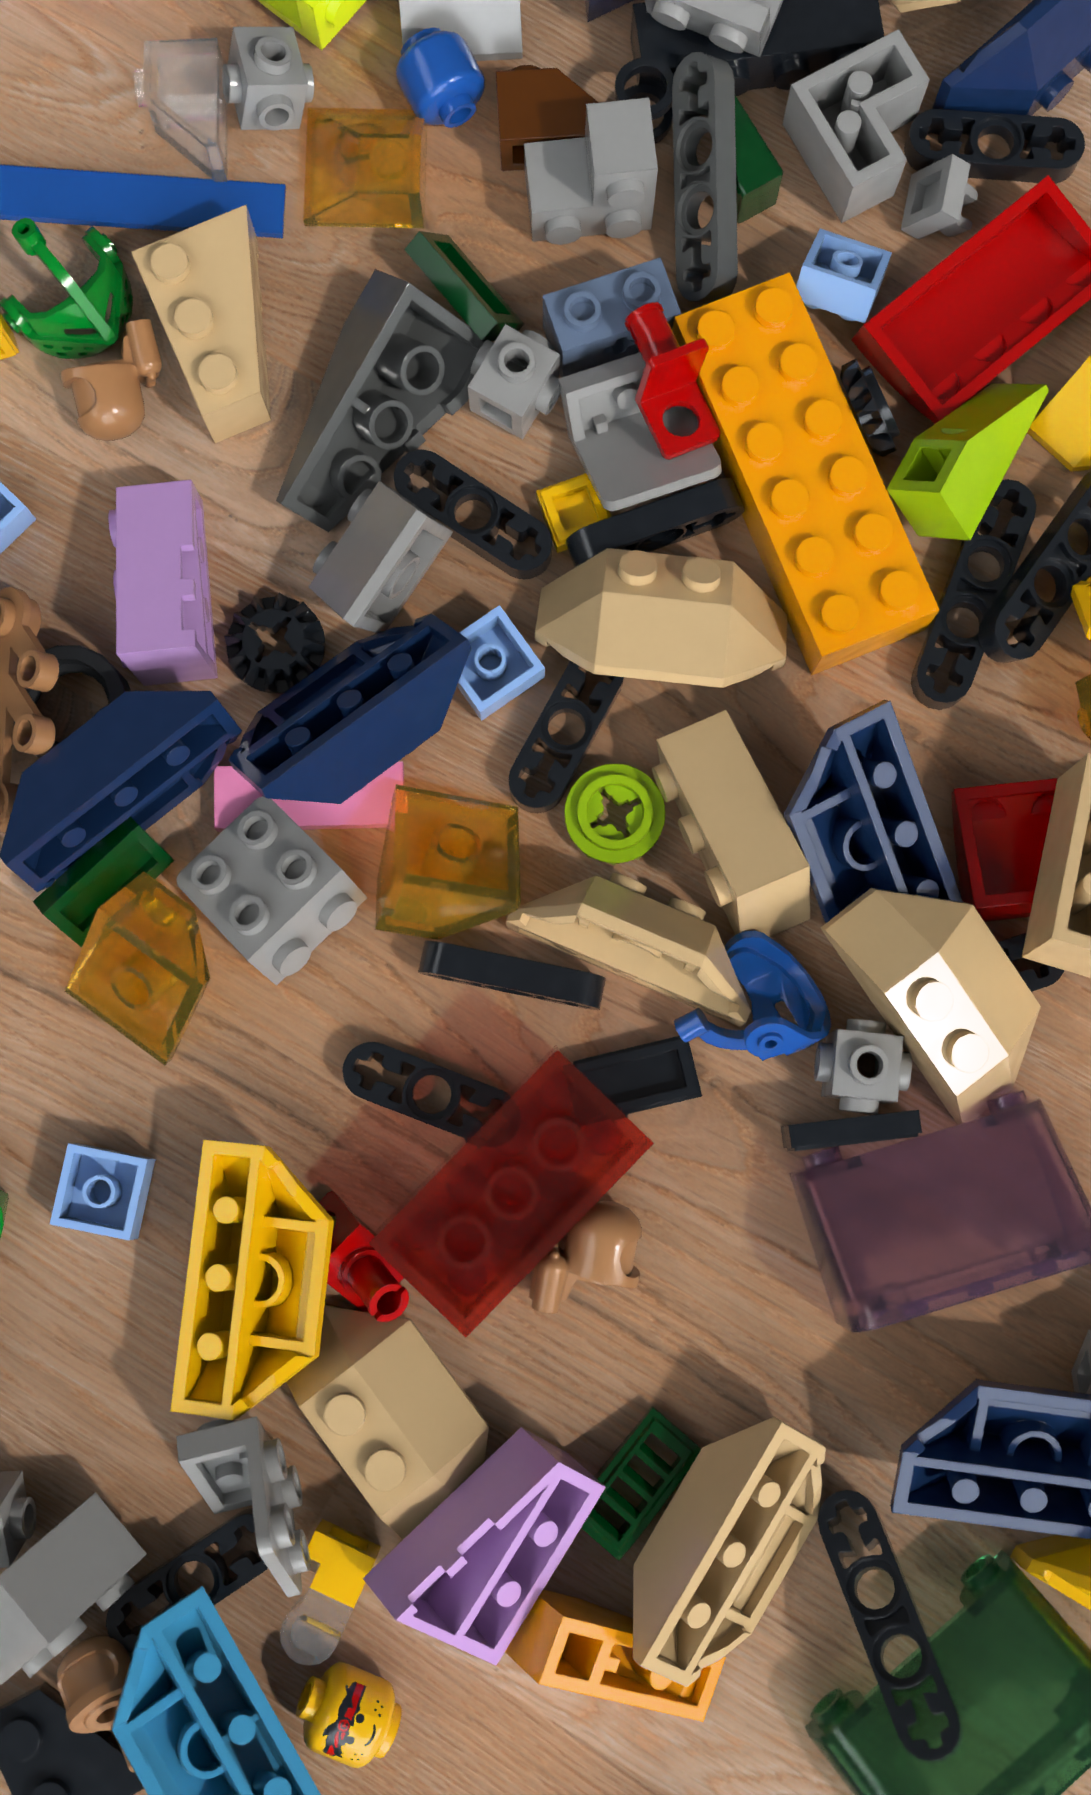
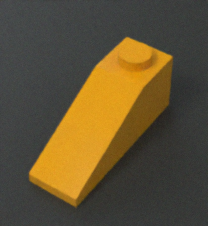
[505,1589,726,1722]

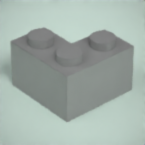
[782,29,930,223]
[524,98,658,245]
[0,1492,147,1685]

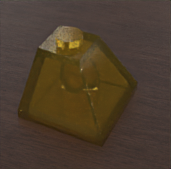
[303,108,427,228]
[375,784,521,940]
[65,872,211,1065]

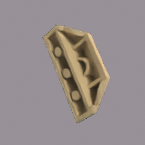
[535,548,787,688]
[506,873,751,1027]
[821,888,1041,1128]
[286,1304,489,1539]
[633,1417,826,1687]

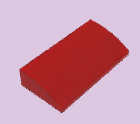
[851,175,1091,424]
[951,778,1058,922]

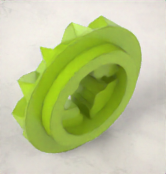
[564,764,665,865]

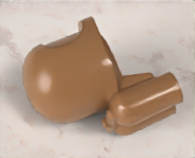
[60,319,162,441]
[529,1200,642,1314]
[57,1635,135,1772]

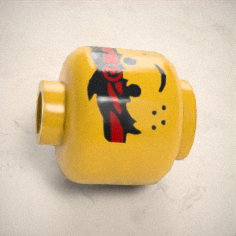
[296,1662,402,1768]

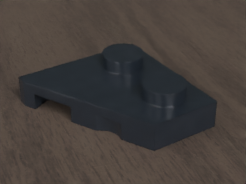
[0,1682,144,1795]

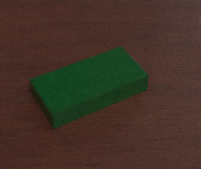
[404,231,524,341]
[33,816,175,947]

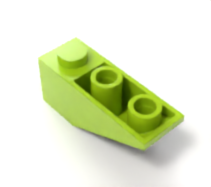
[887,383,1049,541]

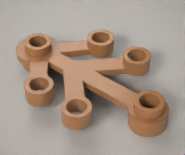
[0,587,59,833]

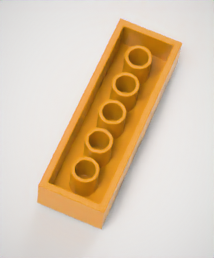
[672,272,940,676]

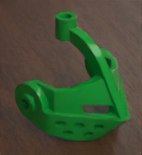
[0,218,133,359]

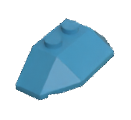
[111,1586,321,1795]

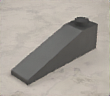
[276,269,485,533]

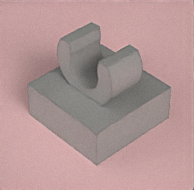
[900,154,978,240]

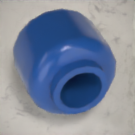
[396,27,485,128]

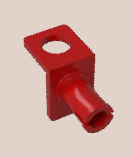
[624,302,721,460]
[319,1191,411,1322]

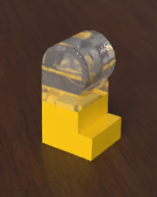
[280,1519,381,1666]

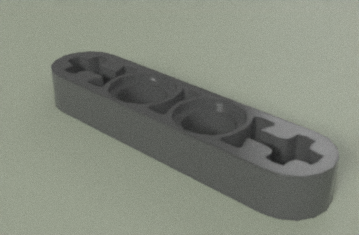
[672,52,738,304]

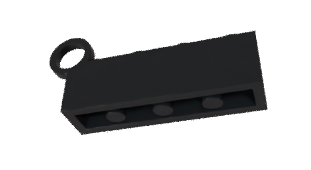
[615,0,884,144]

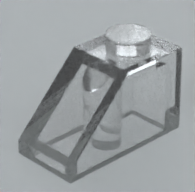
[134,38,228,182]

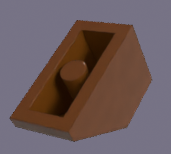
[496,65,599,171]

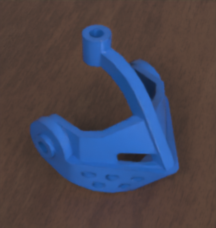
[674,931,831,1061]

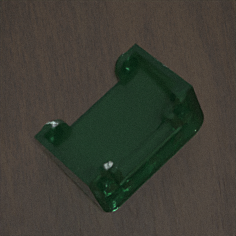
[805,1550,1091,1795]

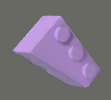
[108,480,218,686]
[362,1427,606,1665]

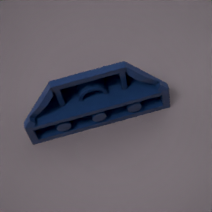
[932,0,1091,116]
[228,613,471,804]
[0,691,242,892]
[784,700,963,923]
[890,1379,1091,1539]

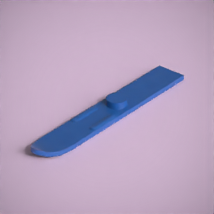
[0,165,286,238]

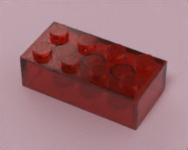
[369,1045,654,1337]

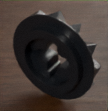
[840,359,901,457]
[224,593,326,693]

